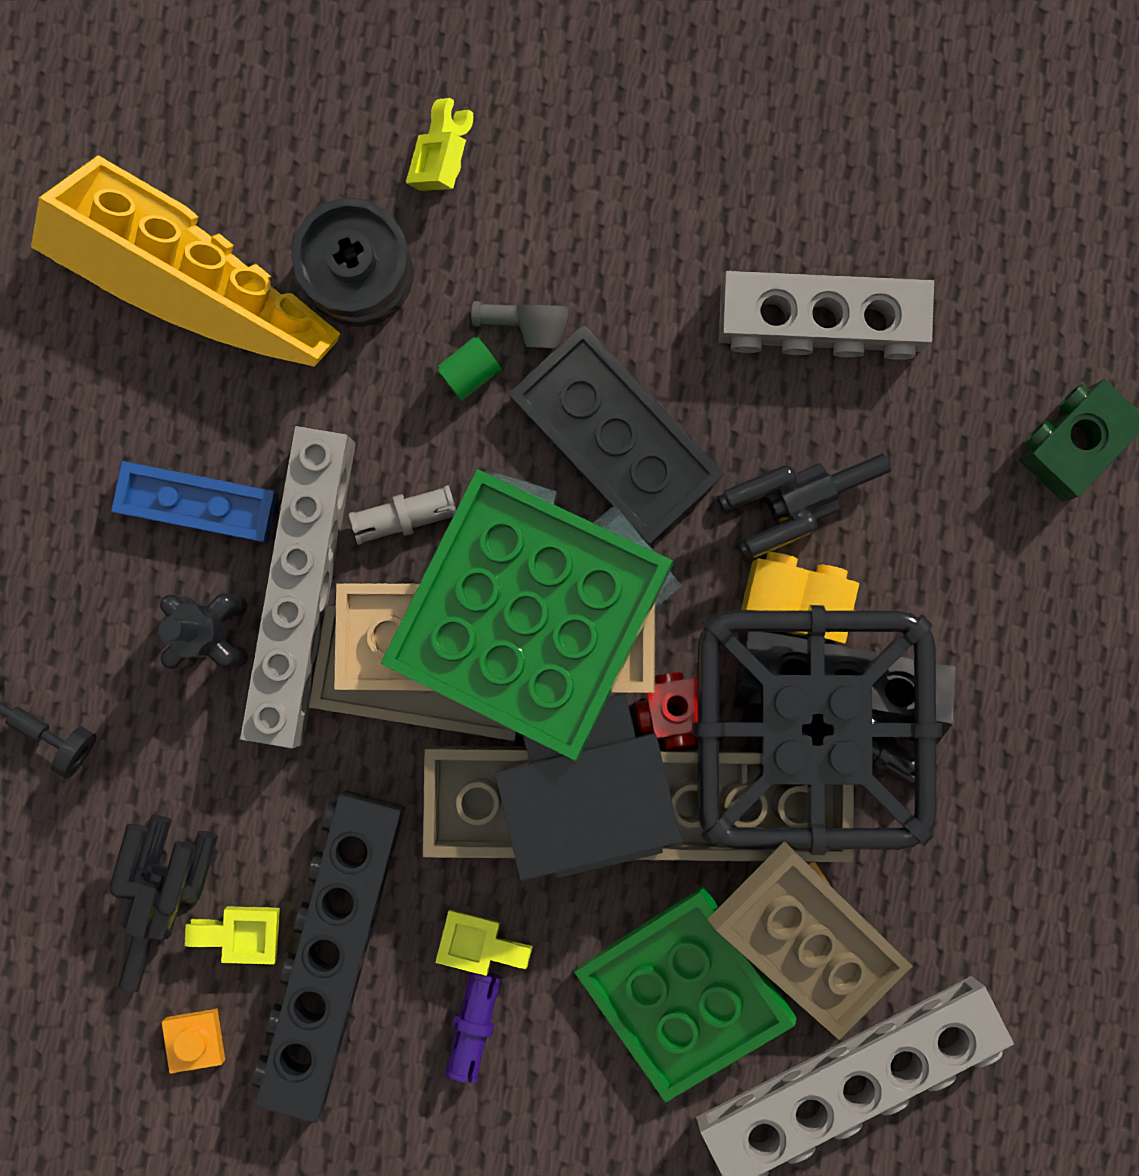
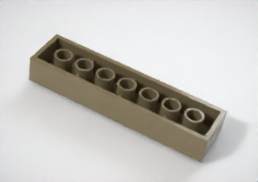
[423,745,854,862]

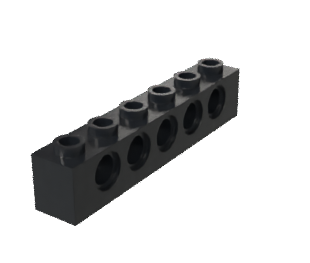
[252,790,406,1123]

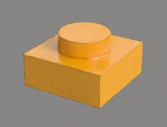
[162,1009,225,1073]

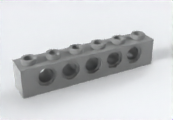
[240,426,356,748]
[696,976,1014,1176]

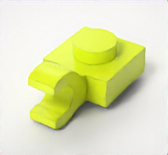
[406,98,473,191]
[185,906,280,964]
[435,910,533,976]

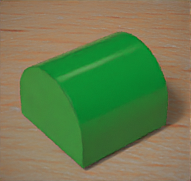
[437,337,502,402]

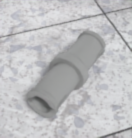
[349,485,456,545]

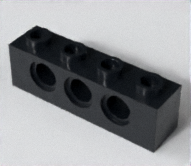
[733,632,956,745]

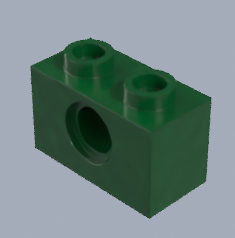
[1019,379,1139,502]

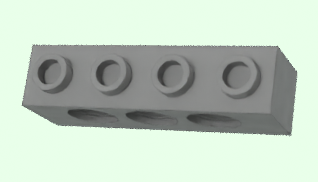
[719,271,934,360]

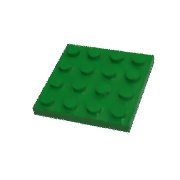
[380,469,674,761]

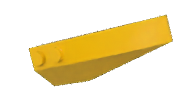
[31,155,340,367]

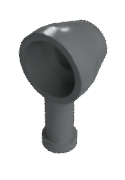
[471,301,569,348]

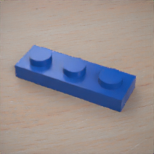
[111,461,278,543]

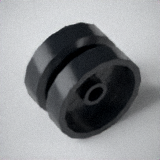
[291,197,414,327]

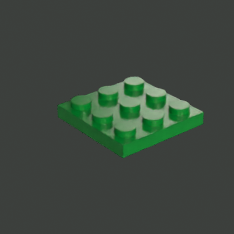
[574,886,797,1103]

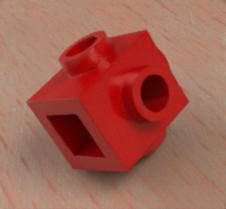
[635,672,698,750]

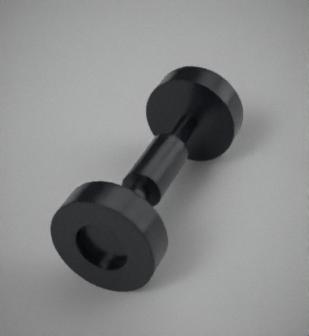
[0,677,97,779]

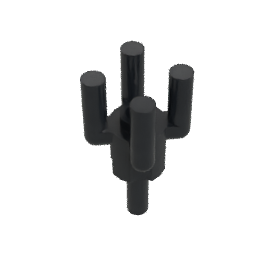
[717,453,891,562]
[158,593,248,669]
[109,814,218,992]

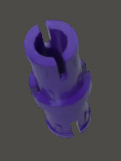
[444,972,502,1083]

